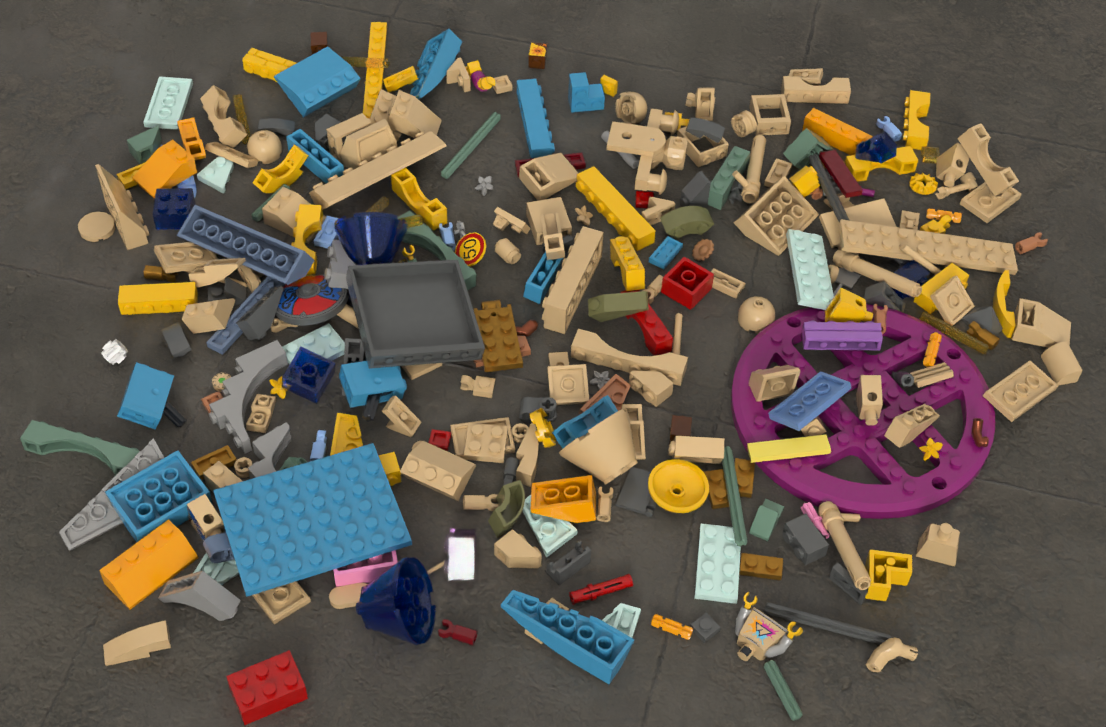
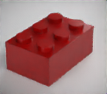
[226,650,308,725]

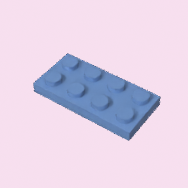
[768,371,852,431]

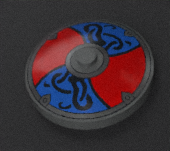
[275,274,348,326]

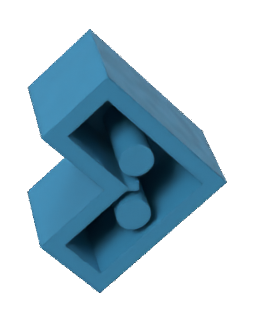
[568,72,605,112]

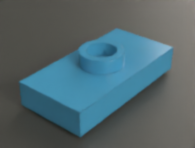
[649,236,683,270]

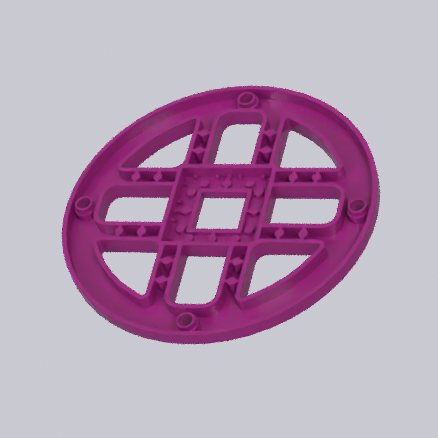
[731,304,995,519]

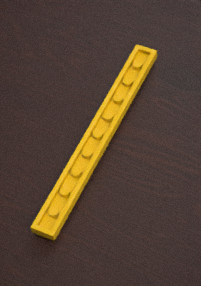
[363,22,387,118]

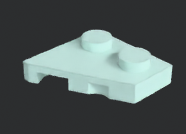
[197,156,234,193]
[194,553,239,585]
[602,603,641,638]

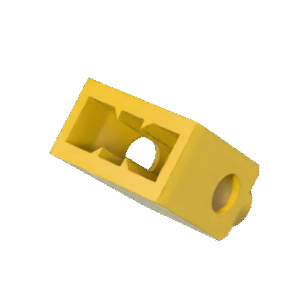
[825,287,873,323]

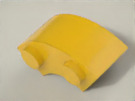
[789,166,820,198]

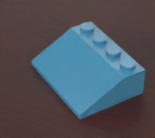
[274,46,361,117]
[105,450,213,543]

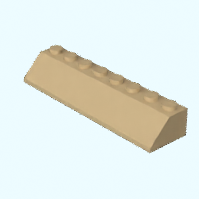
[309,131,446,210]

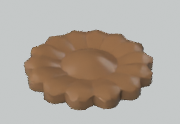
[692,239,714,261]

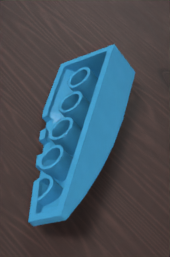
[410,29,462,100]
[500,590,635,684]

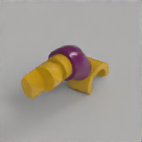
[465,60,496,92]

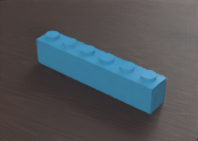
[516,79,555,159]

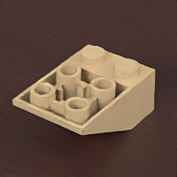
[519,153,578,201]
[1012,298,1071,348]

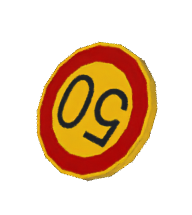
[455,232,486,267]

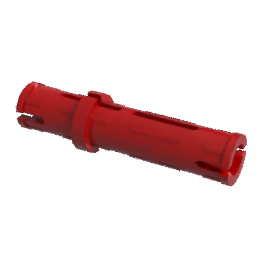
[569,574,633,605]

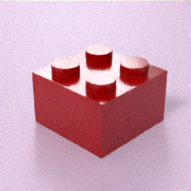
[661,257,714,310]

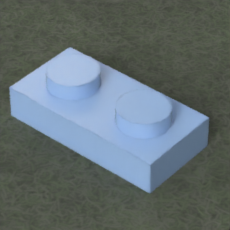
[314,216,344,249]

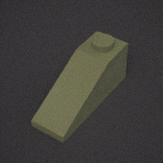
[588,291,649,322]

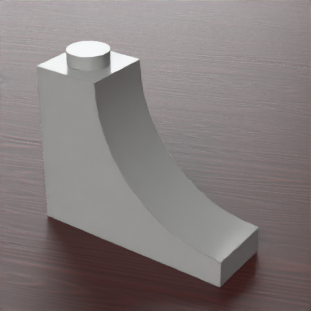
[158,571,241,621]

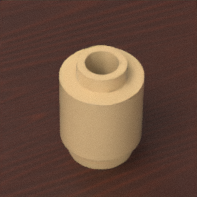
[495,238,521,264]

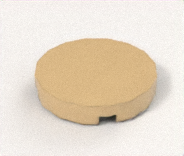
[78,212,115,242]

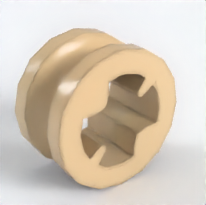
[512,423,529,443]
[234,457,253,478]

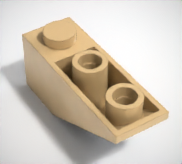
[884,404,940,448]

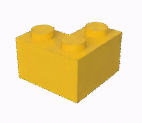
[865,550,912,601]

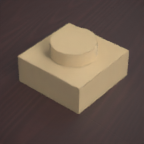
[493,75,512,94]

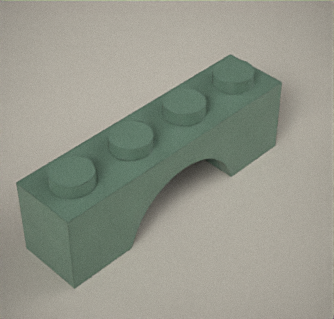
[708,146,750,210]

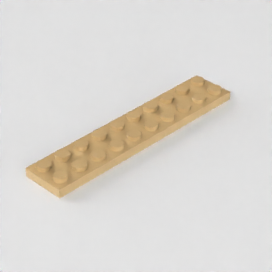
[839,219,1018,275]

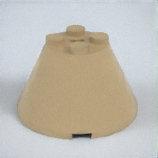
[559,408,638,485]

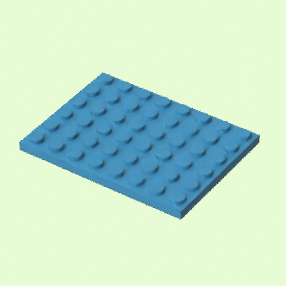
[213,443,412,597]

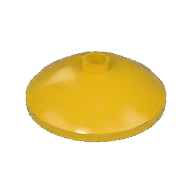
[648,459,709,513]

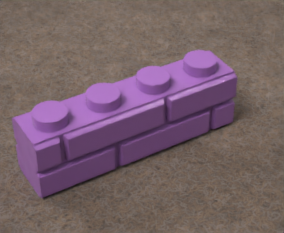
[802,320,883,350]

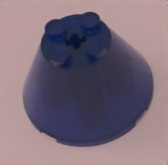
[334,212,408,265]
[356,557,436,645]

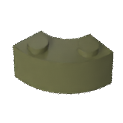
[660,206,714,240]
[488,480,525,538]

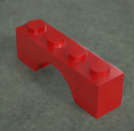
[620,290,673,356]

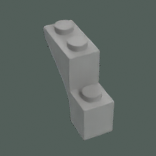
[248,422,291,479]

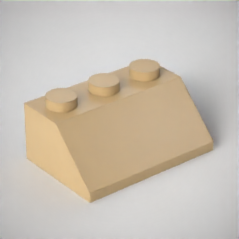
[400,441,476,501]

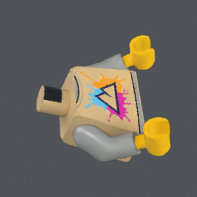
[735,592,803,661]

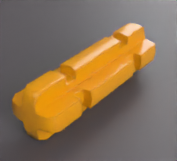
[926,208,962,223]
[923,332,942,367]
[651,614,693,640]

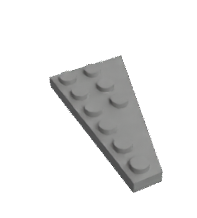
[59,438,164,551]

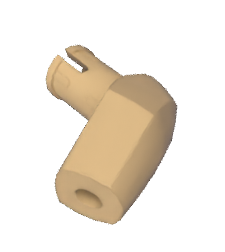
[866,638,918,672]

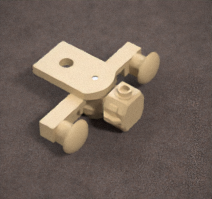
[607,109,688,195]

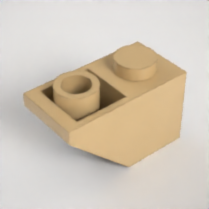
[629,371,674,407]
[494,529,542,568]

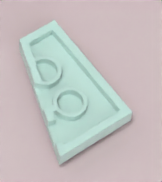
[522,495,577,558]

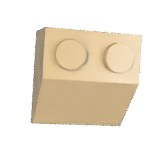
[182,298,235,334]
[749,365,800,402]

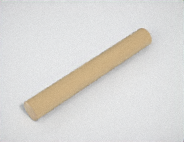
[900,244,941,275]
[672,313,683,355]

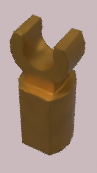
[144,265,178,282]
[966,321,1000,350]

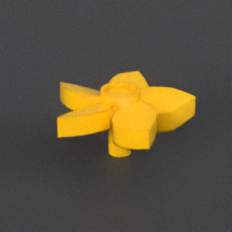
[269,376,291,399]
[919,438,943,461]

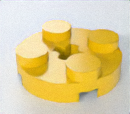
[530,408,556,448]

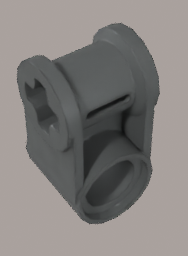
[519,397,557,423]

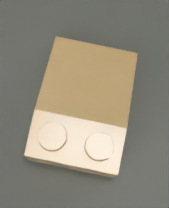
[387,90,442,138]
[262,187,326,244]

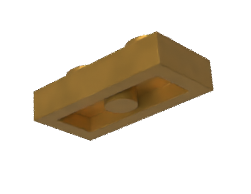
[191,445,237,480]
[734,458,755,498]
[704,469,729,509]
[739,553,783,580]

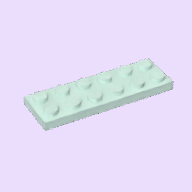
[786,229,834,310]

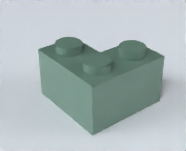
[783,128,834,170]

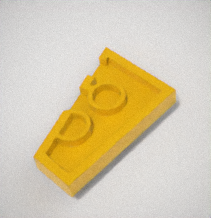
[330,413,363,455]

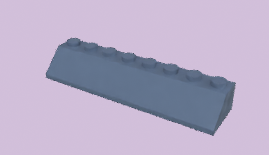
[177,205,315,285]

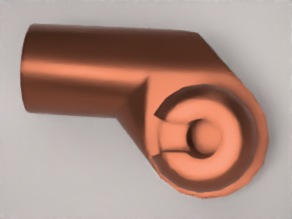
[515,319,538,337]
[971,418,989,447]

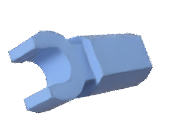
[876,116,902,142]
[439,222,456,251]
[310,430,327,461]

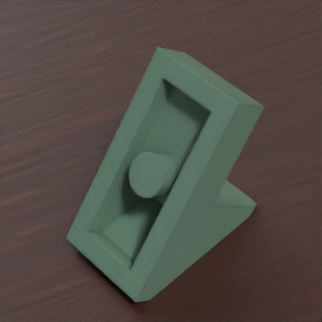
[749,499,784,541]

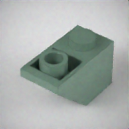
[127,126,162,164]

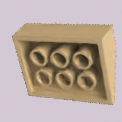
[95,164,149,250]
[734,176,819,256]

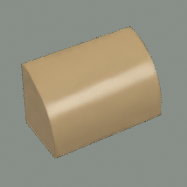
[1041,341,1082,385]

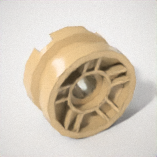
[731,110,757,137]

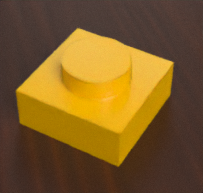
[600,75,618,97]

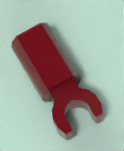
[438,619,478,645]

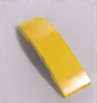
[993,270,1016,338]

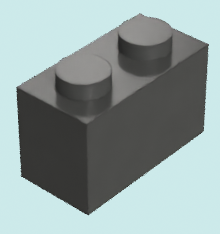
[783,514,829,565]

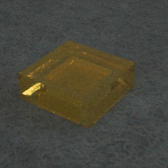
[921,146,940,164]

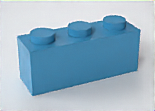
[523,251,564,304]

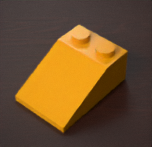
[132,140,197,198]
[531,475,596,523]

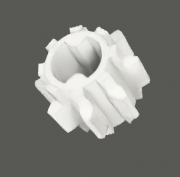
[101,339,128,365]

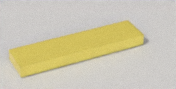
[747,435,831,463]

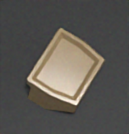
[340,119,398,169]

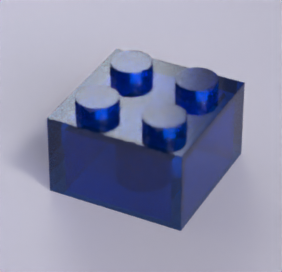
[153,188,195,230]
[282,346,336,404]

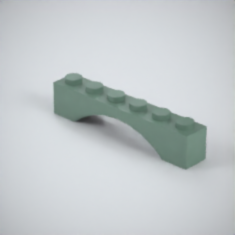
[393,211,477,291]
[20,420,140,476]

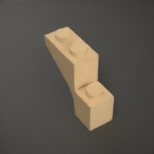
[541,212,565,260]

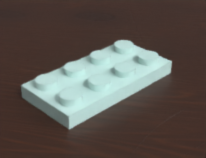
[144,77,193,130]
[694,523,741,604]

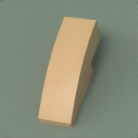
[188,258,246,287]
[621,404,646,460]
[516,423,539,487]
[103,620,171,666]

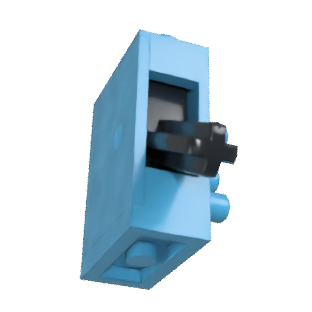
[339,361,407,422]
[117,362,186,429]

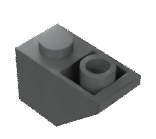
[315,114,341,149]

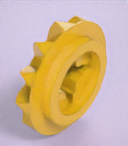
[909,172,938,195]

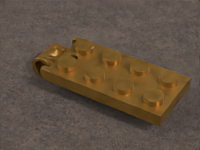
[473,300,523,372]

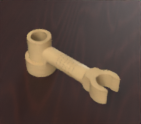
[935,172,978,199]

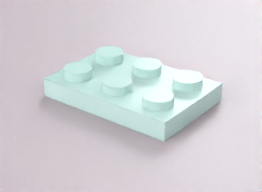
[282,323,345,377]

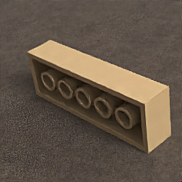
[542,226,604,334]

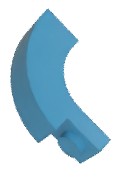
[552,395,618,449]

